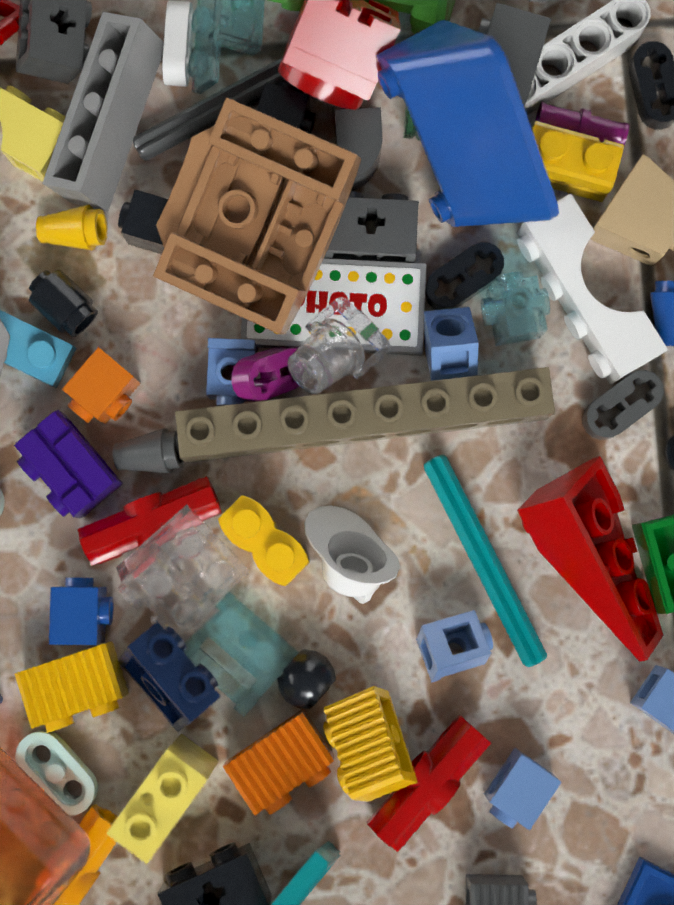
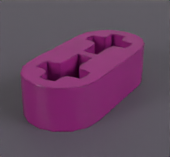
[232,347,307,401]

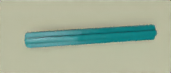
[424,454,547,667]

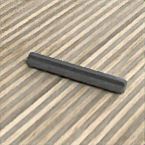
[133,58,289,161]

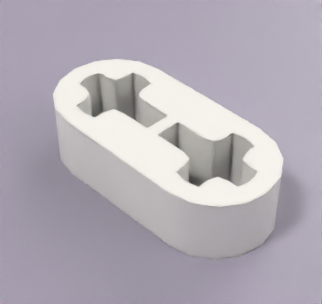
[162,0,193,87]

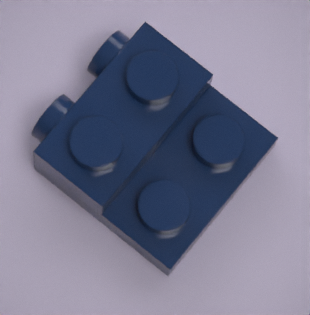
[118,621,221,732]

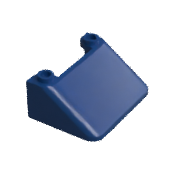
[376,20,559,227]

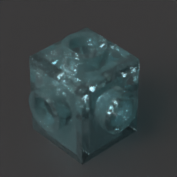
[481,272,550,346]

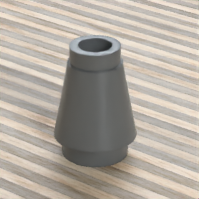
[113,428,184,473]

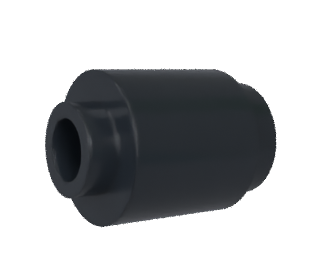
[29,269,98,337]

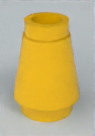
[36,205,108,251]

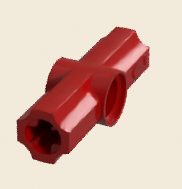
[77,476,223,566]
[367,714,491,852]

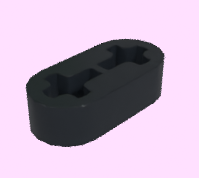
[629,41,674,130]
[425,242,504,310]

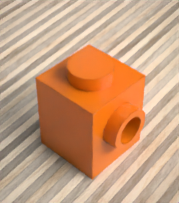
[62,347,141,425]

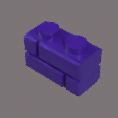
[14,410,123,519]

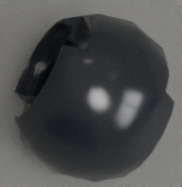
[277,649,336,709]

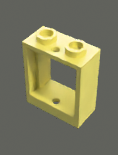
[106,733,218,864]

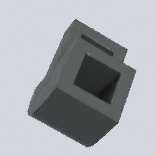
[335,107,382,191]

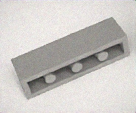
[42,12,164,212]

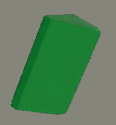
[632,514,674,614]

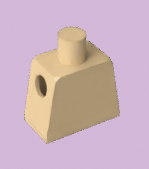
[590,154,674,266]

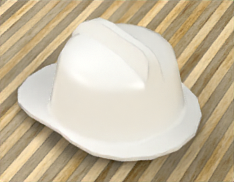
[304,505,400,604]

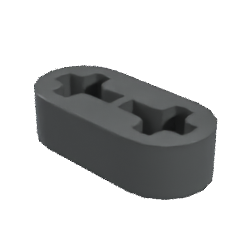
[582,370,664,440]

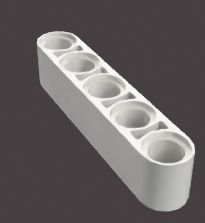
[524,0,650,115]

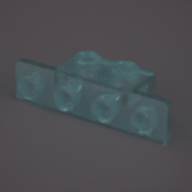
[188,0,265,94]

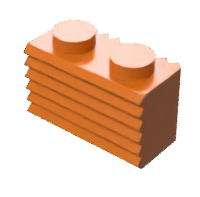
[223,709,334,816]

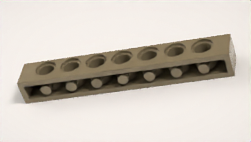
[175,367,555,463]

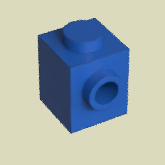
[49,577,114,645]

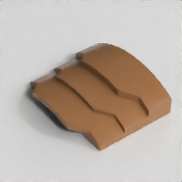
[153,97,361,335]

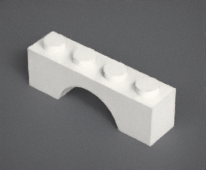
[517,194,668,385]

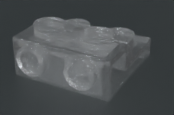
[116,504,250,642]

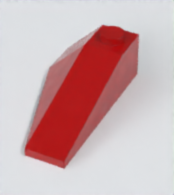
[517,456,664,662]

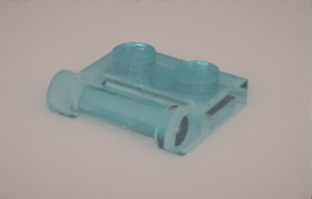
[184,592,299,717]

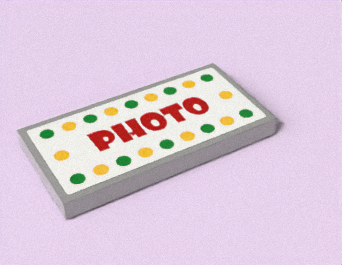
[241,258,426,356]

